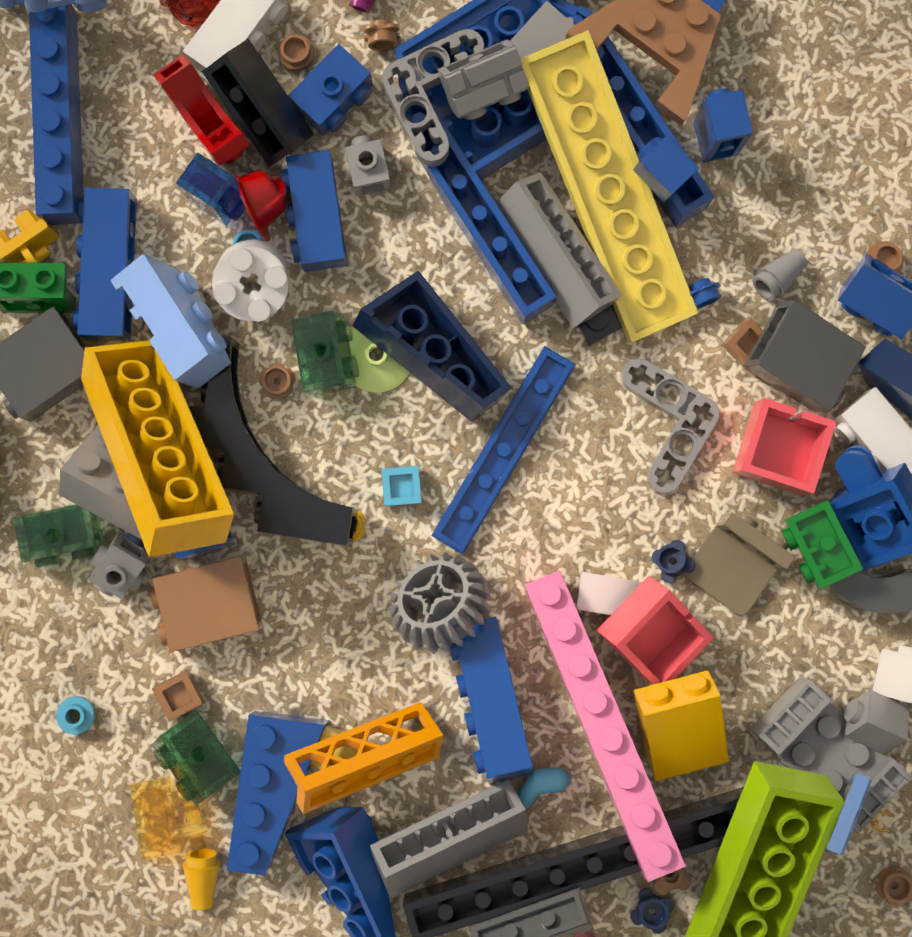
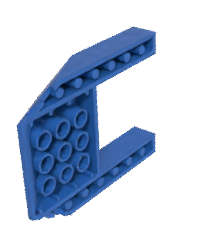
[395,0,714,325]

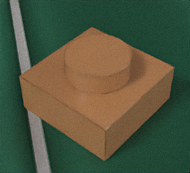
[721,317,763,371]
[152,670,206,722]

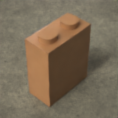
[150,556,263,653]

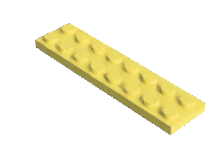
[521,30,699,343]

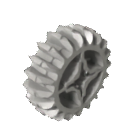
[388,552,491,654]

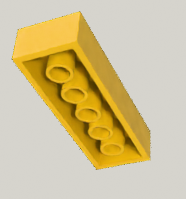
[81,340,234,557]

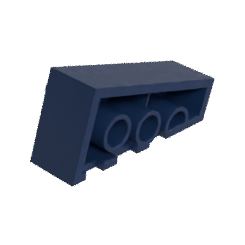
[352,270,512,422]

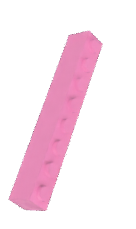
[525,570,686,882]

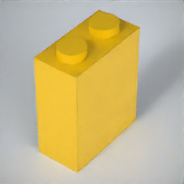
[634,670,729,781]

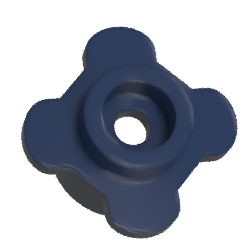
[651,540,695,583]
[630,888,674,934]

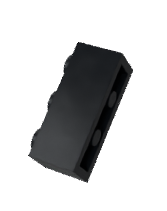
[201,38,314,167]

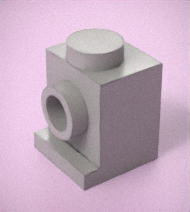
[345,135,391,197]

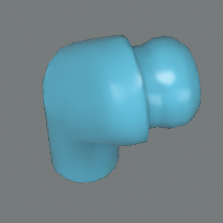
[517,767,570,808]

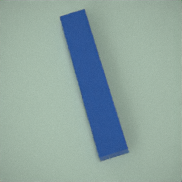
[431,346,576,554]

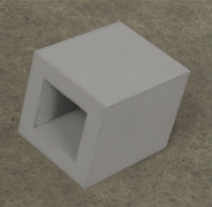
[844,689,909,754]

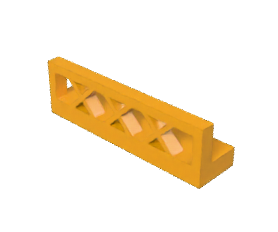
[284,702,443,814]

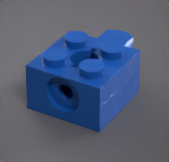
[829,445,912,571]

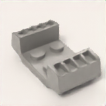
[749,676,912,833]

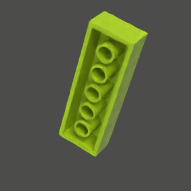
[685,761,845,937]

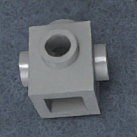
[89,532,149,600]

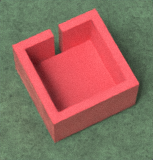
[732,398,837,496]
[596,576,714,685]

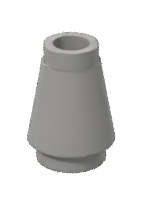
[752,249,808,301]

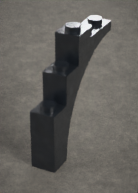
[189,335,358,547]

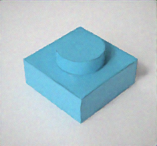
[381,466,422,507]

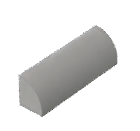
[496,172,622,328]
[370,779,528,898]

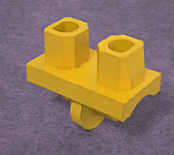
[0,209,60,263]

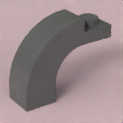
[825,569,912,614]

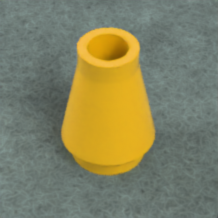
[182,848,221,910]

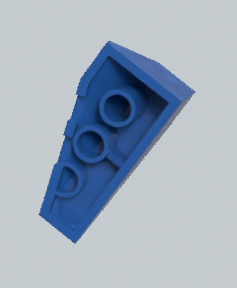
[285,807,396,937]

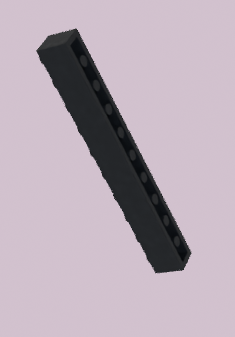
[403,787,744,937]

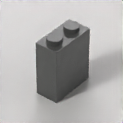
[743,300,866,412]
[0,306,86,422]

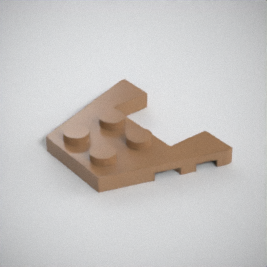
[565,0,721,126]

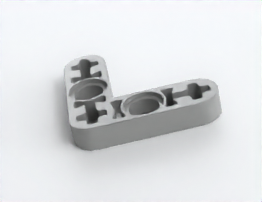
[382,29,484,167]
[621,359,720,494]

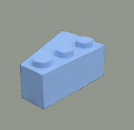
[110,254,231,388]

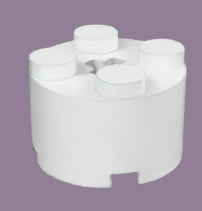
[212,239,290,322]

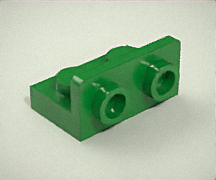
[0,263,76,313]
[781,500,864,589]

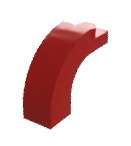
[153,54,250,167]

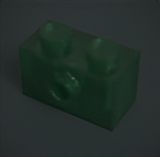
[291,310,359,396]
[13,504,105,568]
[152,710,241,806]

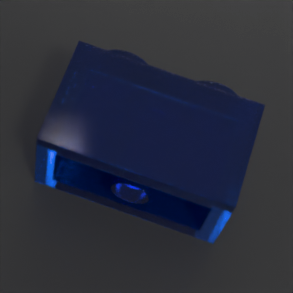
[176,152,246,227]

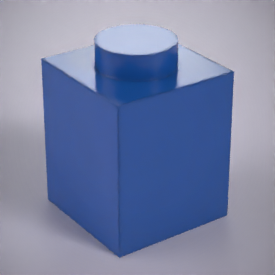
[633,134,699,202]

